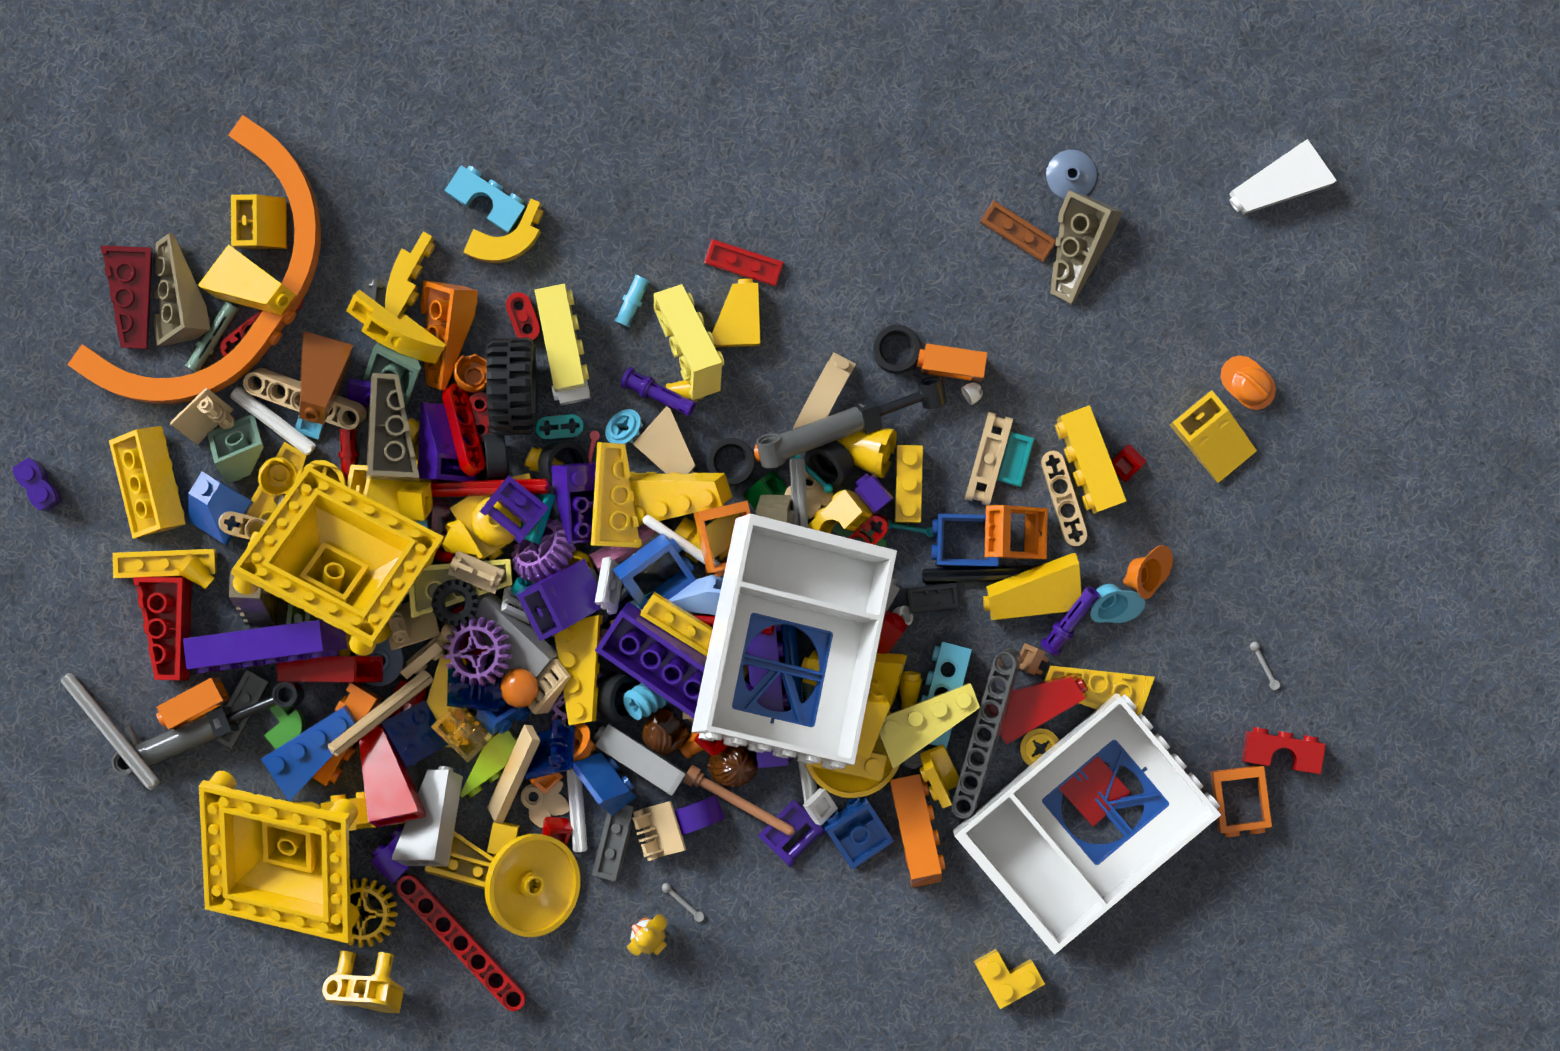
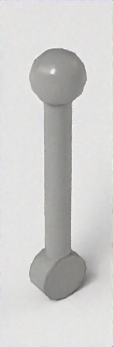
[1250,641,1280,690]
[662,883,704,922]

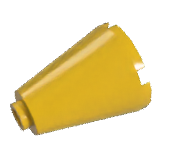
[837,428,897,478]

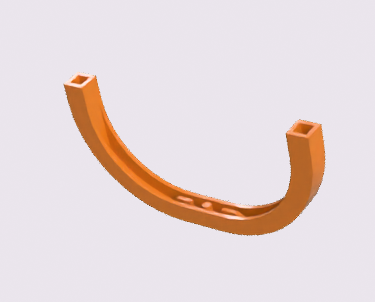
[67,115,321,404]

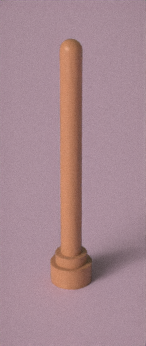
[683,765,795,836]

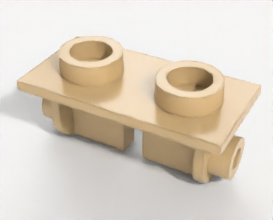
[448,551,505,594]

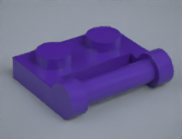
[479,475,549,544]
[758,799,826,867]

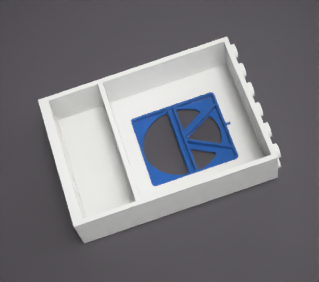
[691,514,897,770]
[952,693,1221,955]

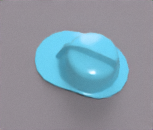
[1090,584,1146,623]

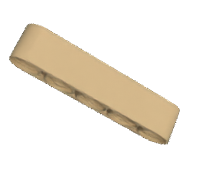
[243,368,367,430]

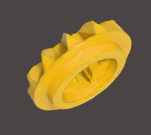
[1020,728,1059,766]

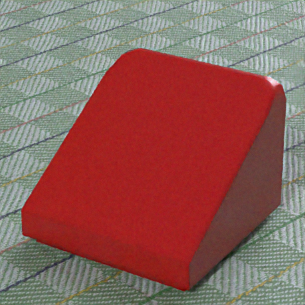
[1111,444,1146,483]
[542,817,573,846]

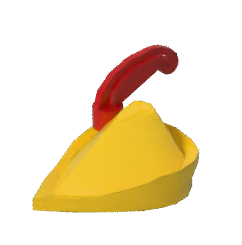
[434,519,483,563]

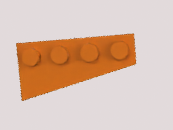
[312,682,383,786]
[890,774,946,888]

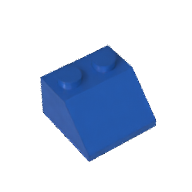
[570,753,636,816]

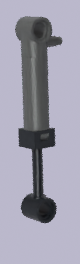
[756,375,947,468]
[111,682,304,775]

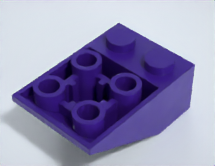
[417,402,476,482]
[551,462,596,544]
[515,559,601,641]

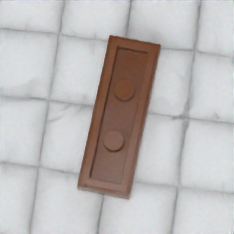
[980,200,1056,263]

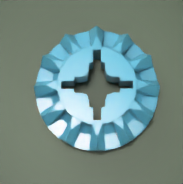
[605,409,643,446]

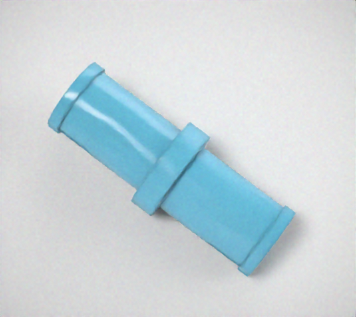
[615,275,650,327]

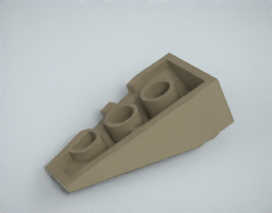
[1050,190,1123,304]

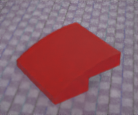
[1059,756,1131,827]

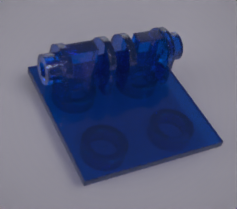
[447,663,501,712]
[381,700,450,768]
[526,719,576,780]

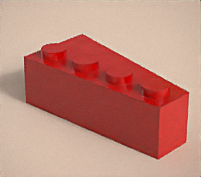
[133,577,192,680]

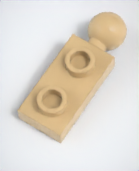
[400,624,455,679]

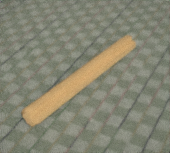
[328,671,433,757]

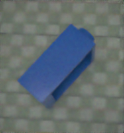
[931,514,999,567]
[613,533,696,610]

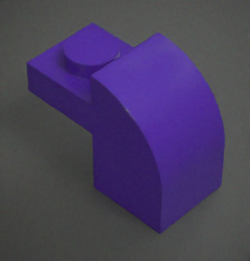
[674,795,725,835]

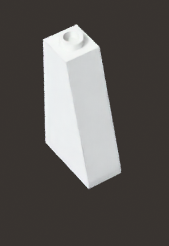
[1229,139,1337,215]

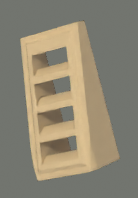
[528,659,571,714]

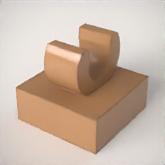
[1019,643,1049,675]

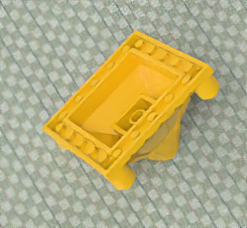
[231,466,444,656]
[199,771,360,943]

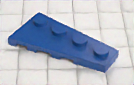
[261,705,357,801]

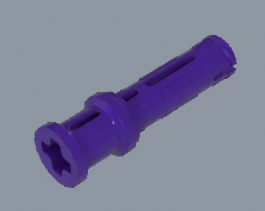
[621,367,696,417]
[1040,586,1100,656]

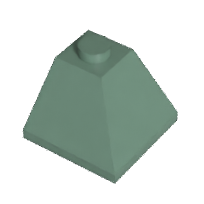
[363,342,421,405]
[207,414,264,484]

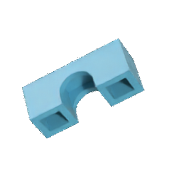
[444,165,526,234]

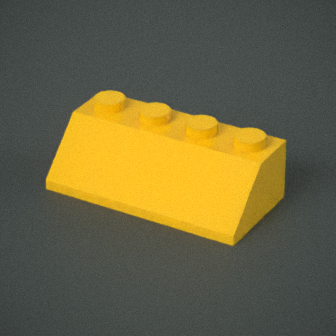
[109,426,186,539]

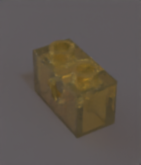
[431,701,493,762]

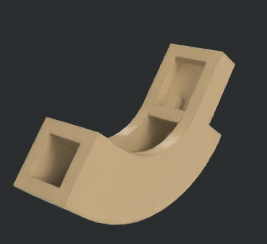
[793,352,856,429]

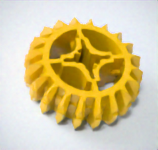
[349,878,398,948]

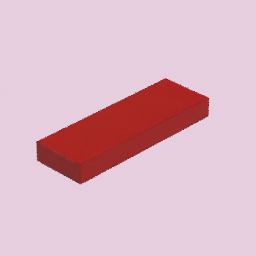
[704,239,784,287]

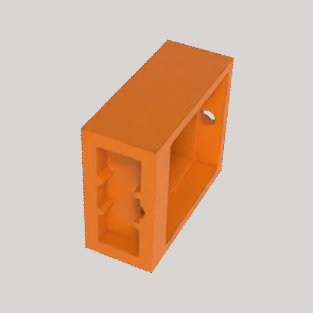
[917,343,987,382]
[694,501,750,577]
[985,505,1048,559]
[156,677,230,730]
[1210,765,1272,837]

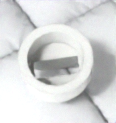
[961,382,983,405]
[892,606,913,625]

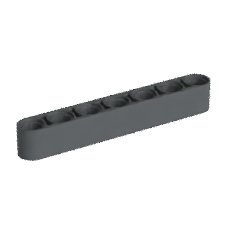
[952,648,1021,819]

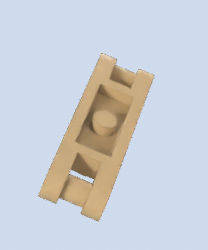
[964,412,1013,506]

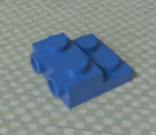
[461,668,531,735]
[822,796,894,869]

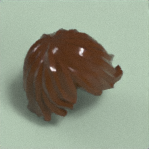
[642,707,690,755]
[707,745,758,787]

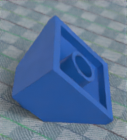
[188,472,253,545]

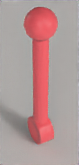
[588,431,600,462]

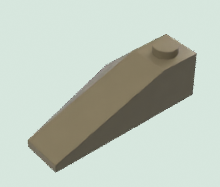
[153,233,210,347]

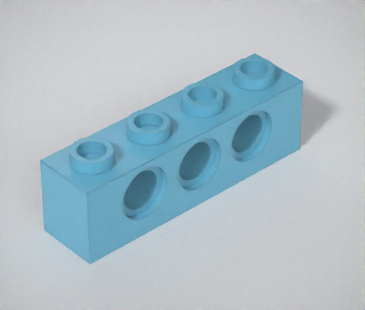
[921,642,972,749]

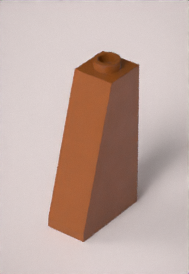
[299,331,353,425]

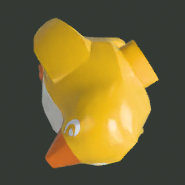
[627,914,667,956]

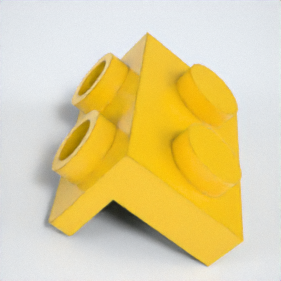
[919,745,960,808]

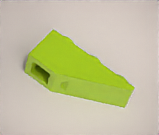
[460,729,517,798]

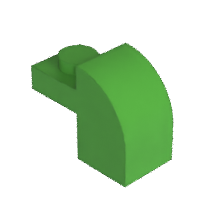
[264,705,305,749]

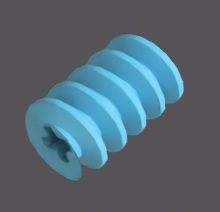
[623,683,670,720]

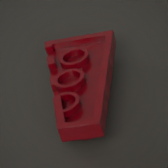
[100,245,153,349]

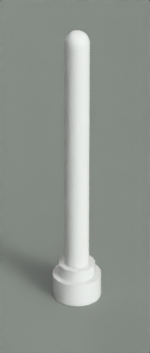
[643,515,724,576]

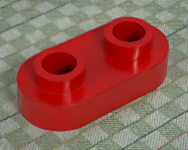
[506,292,541,341]
[469,392,491,443]

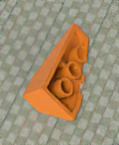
[420,280,478,390]

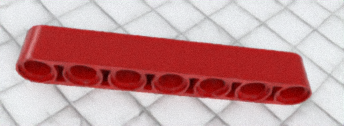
[396,874,527,1011]

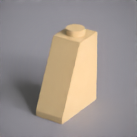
[633,406,696,474]

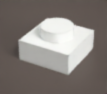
[803,788,838,825]

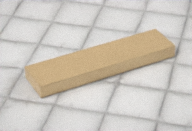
[487,724,540,823]

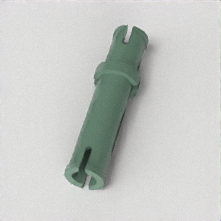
[185,301,239,372]

